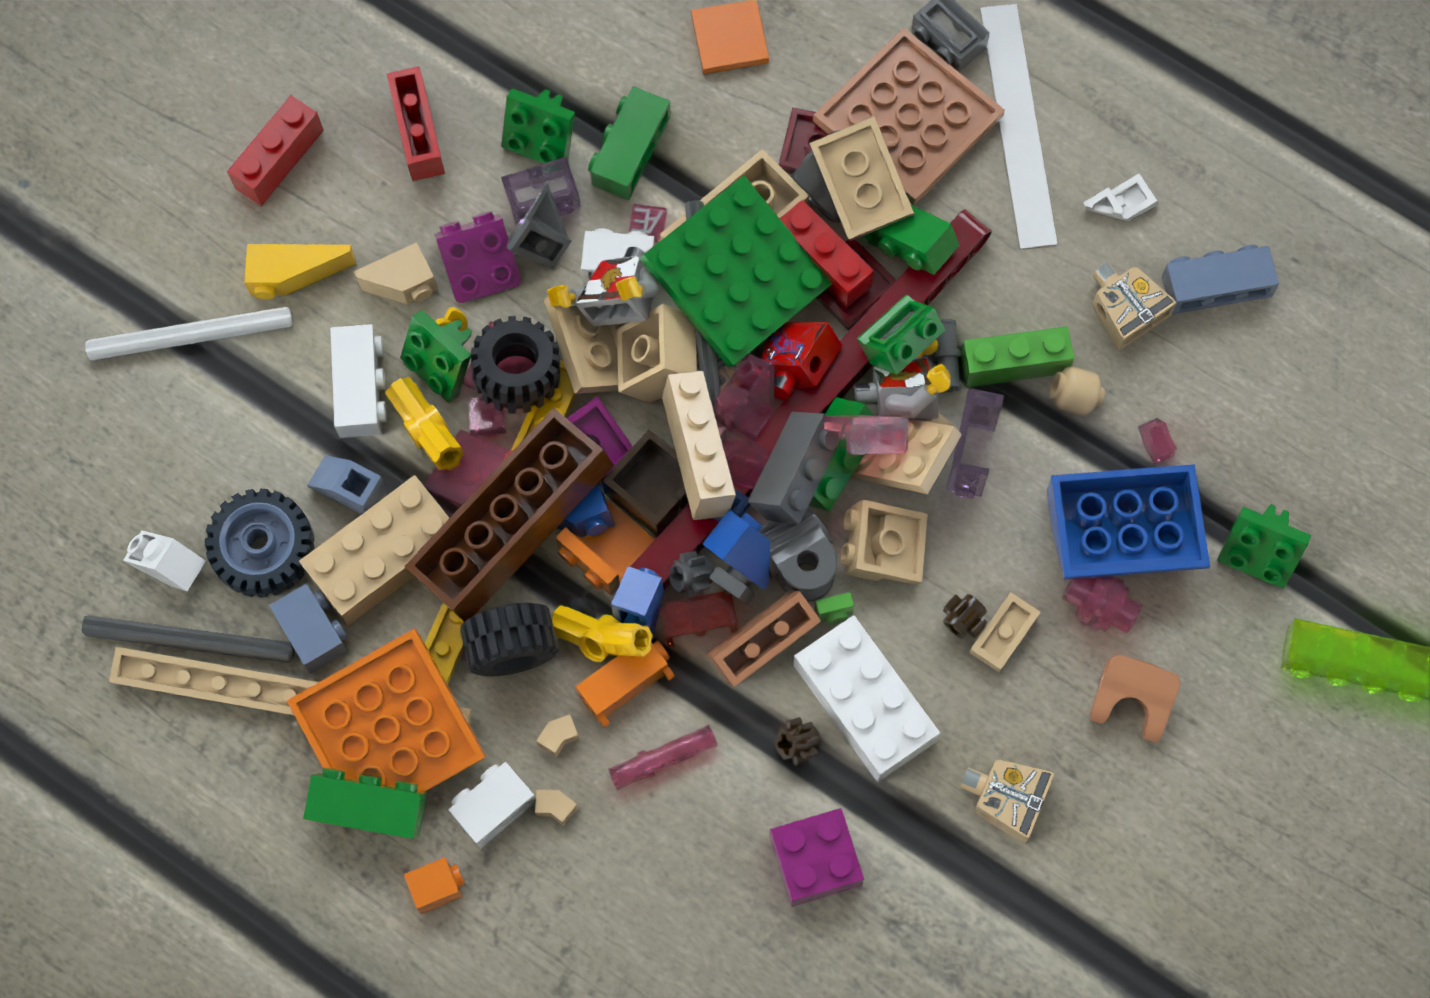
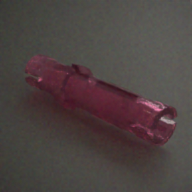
[608,725,718,790]

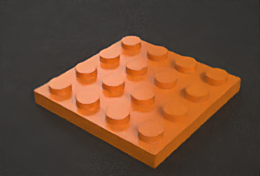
[286,628,487,830]

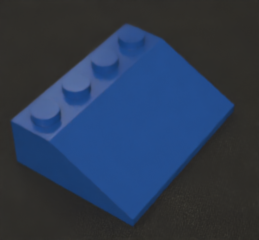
[1047,464,1210,580]

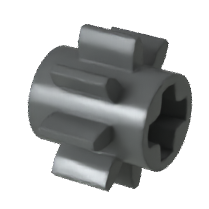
[669,551,714,598]

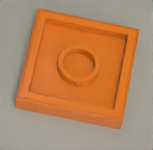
[691,0,769,75]

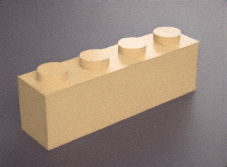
[662,371,736,520]

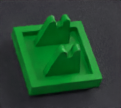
[501,88,575,171]
[400,310,472,403]
[1217,504,1311,589]

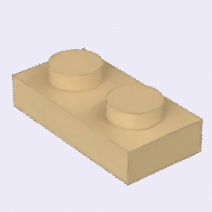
[969,592,1041,673]

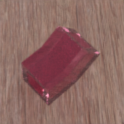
[1138,418,1177,465]

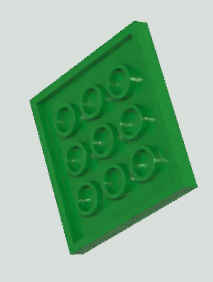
[639,175,832,369]

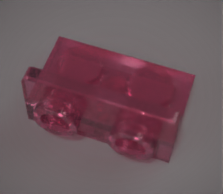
[824,414,908,455]

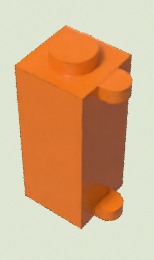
[575,641,675,728]

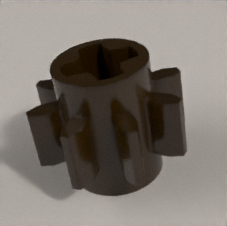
[943,594,987,639]
[775,717,820,765]

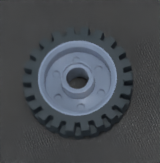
[205,488,315,598]

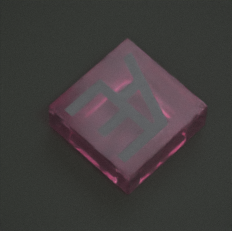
[629,204,667,243]

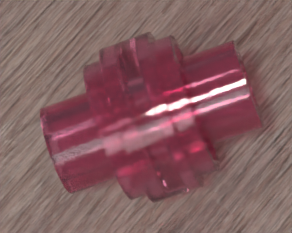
[1062,576,1142,633]

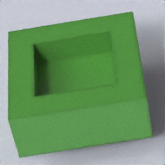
[814,592,854,625]

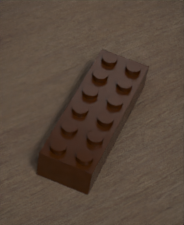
[404,408,615,622]

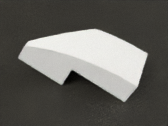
[1084,174,1158,221]

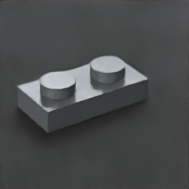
[709,566,755,605]

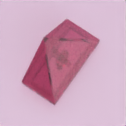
[721,439,771,489]

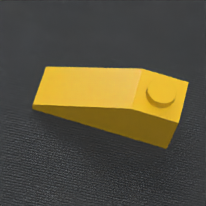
[244,244,356,300]

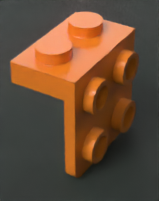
[556,500,655,596]

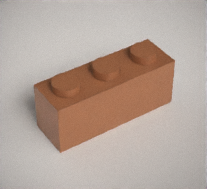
[706,589,821,687]

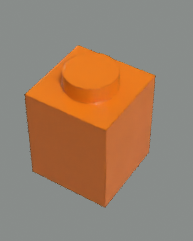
[403,857,465,914]

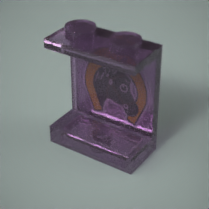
[947,388,1004,499]

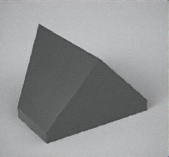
[507,182,572,269]

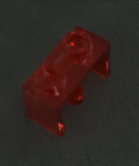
[660,591,738,648]

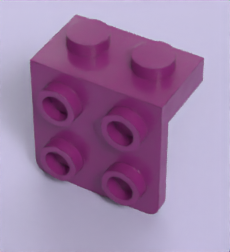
[434,211,521,303]

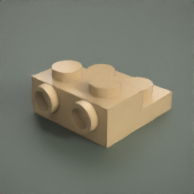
[840,500,928,585]

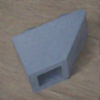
[307,456,387,514]

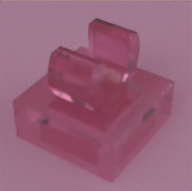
[468,397,506,438]

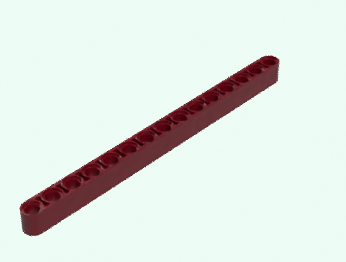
[630,209,992,591]

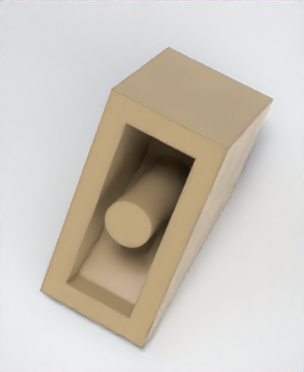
[354,242,438,304]

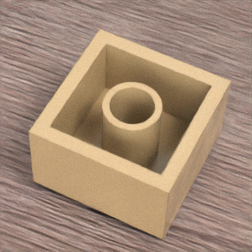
[617,304,697,403]

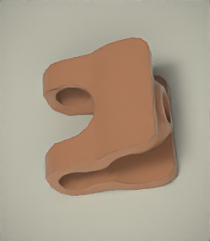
[1089,654,1180,744]

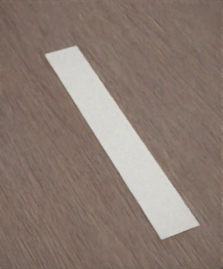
[980,4,1058,249]

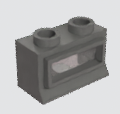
[911,0,990,72]

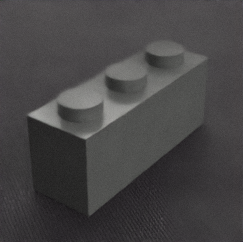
[748,411,843,525]

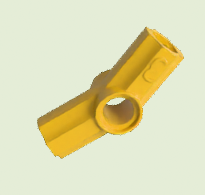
[384,376,464,471]
[552,605,653,662]

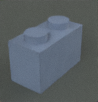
[269,583,348,673]

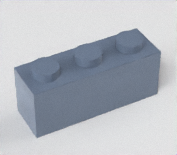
[1162,245,1279,314]

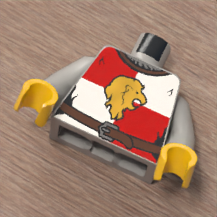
[547,247,660,326]
[854,340,950,420]

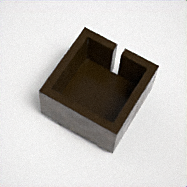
[602,429,689,537]

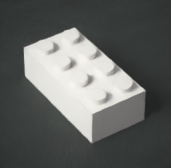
[793,615,940,783]

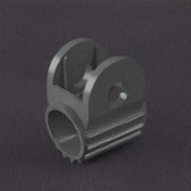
[758,508,837,602]

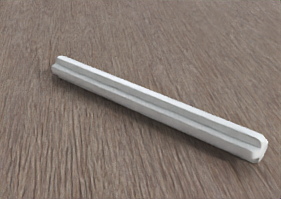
[85,307,293,360]

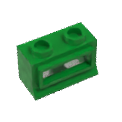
[857,295,946,375]

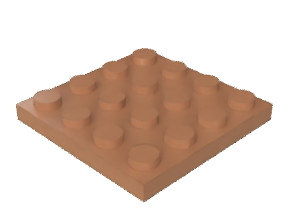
[813,27,1005,205]

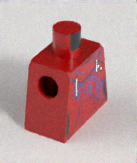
[760,322,843,400]

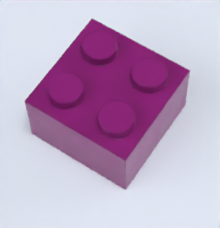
[770,808,864,907]

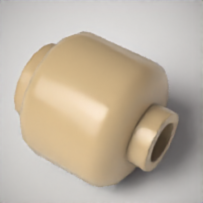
[1049,366,1105,416]

